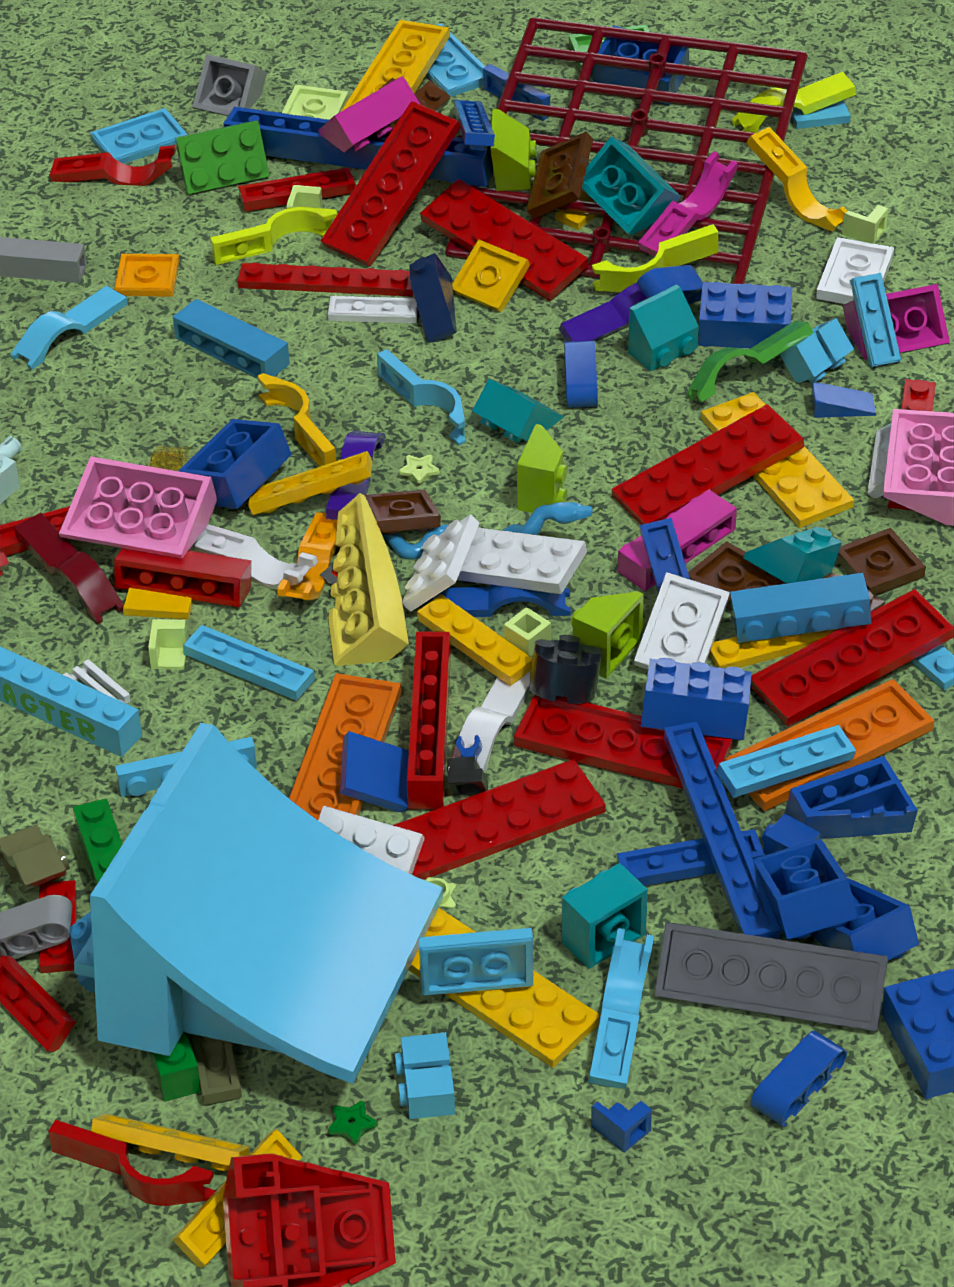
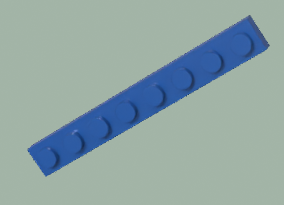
[453,100,495,151]
[664,722,781,939]

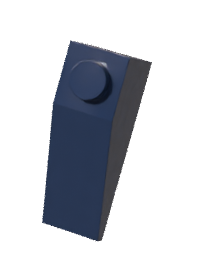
[409,253,457,342]

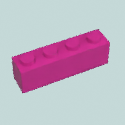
[618,490,737,591]

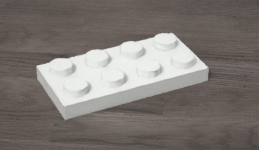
[457,527,587,594]

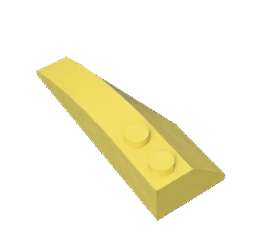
[328,493,409,666]

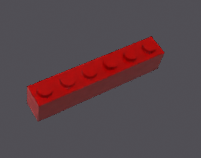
[407,632,451,809]

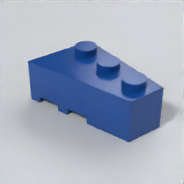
[785,756,918,839]

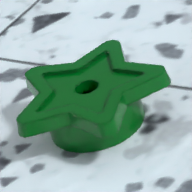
[328,1101,378,1144]

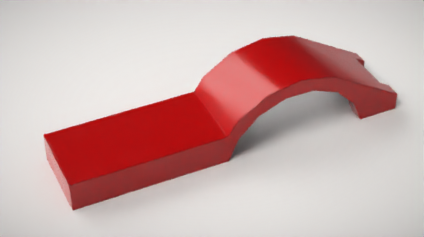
[49,145,176,186]
[48,1119,216,1206]

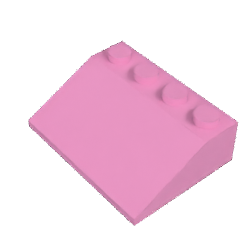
[883,409,954,526]
[59,456,217,559]

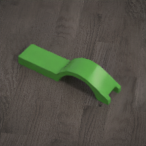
[686,320,814,402]

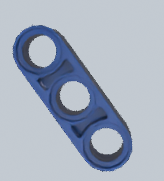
[637,265,703,305]
[564,341,598,408]
[751,1030,847,1127]

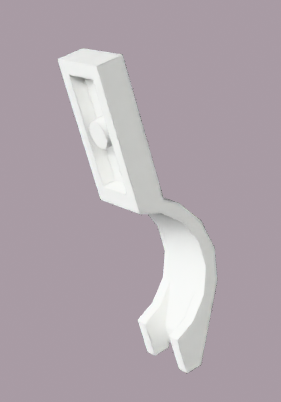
[189,524,318,590]
[448,671,531,773]

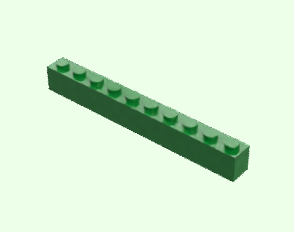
[73,798,201,1102]

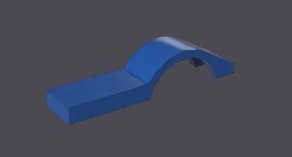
[422,585,571,617]

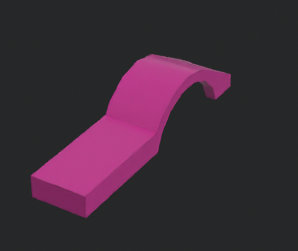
[638,151,738,257]

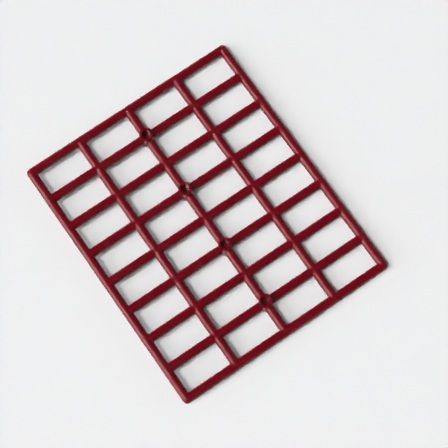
[445,17,808,284]

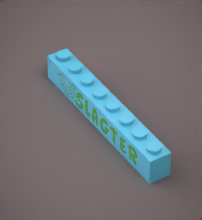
[0,646,142,757]

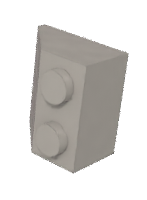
[192,54,267,116]

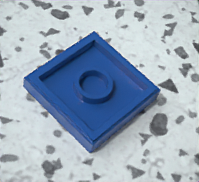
[340,731,409,812]

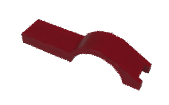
[14,512,124,625]

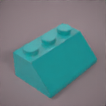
[582,136,681,235]

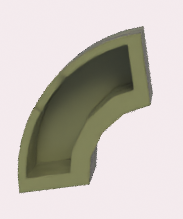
[0,824,70,892]

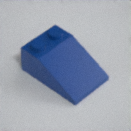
[812,878,919,960]

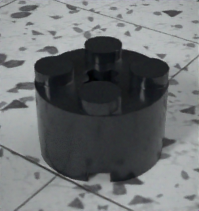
[530,634,603,704]

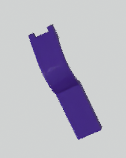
[559,283,646,342]
[326,430,385,520]

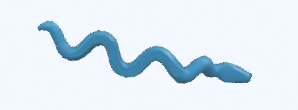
[381,502,593,560]

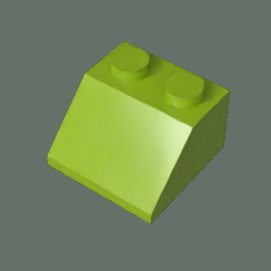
[491,109,537,191]
[517,424,568,513]
[571,591,644,679]

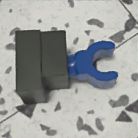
[447,735,488,795]

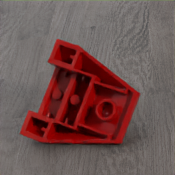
[223,1153,396,1287]

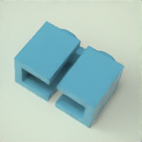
[780,318,854,384]
[395,1032,455,1119]

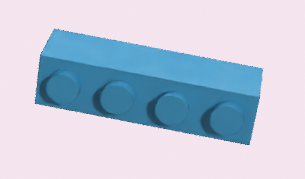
[173,299,290,378]
[730,573,871,643]

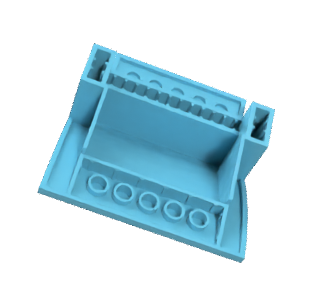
[74,723,443,1084]

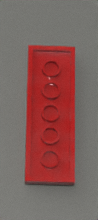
[321,101,461,267]
[420,179,589,301]
[611,404,804,525]
[750,589,954,727]
[514,694,732,789]
[393,759,606,880]

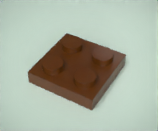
[364,489,441,535]
[836,528,926,595]

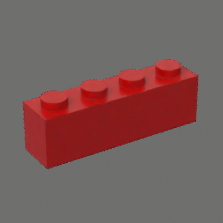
[114,548,252,607]

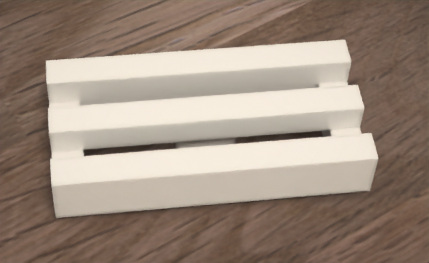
[63,659,130,704]

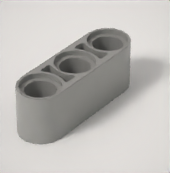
[0,895,72,959]

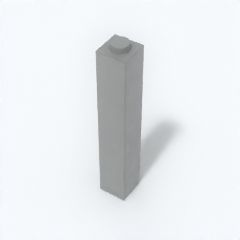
[0,237,87,283]

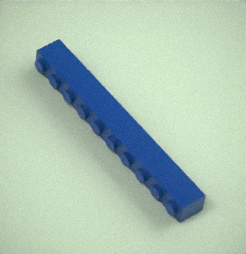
[223,106,494,187]

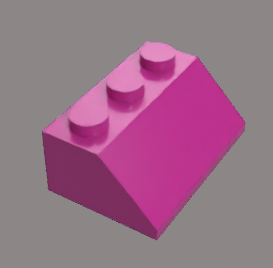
[318,76,421,153]
[842,284,950,360]

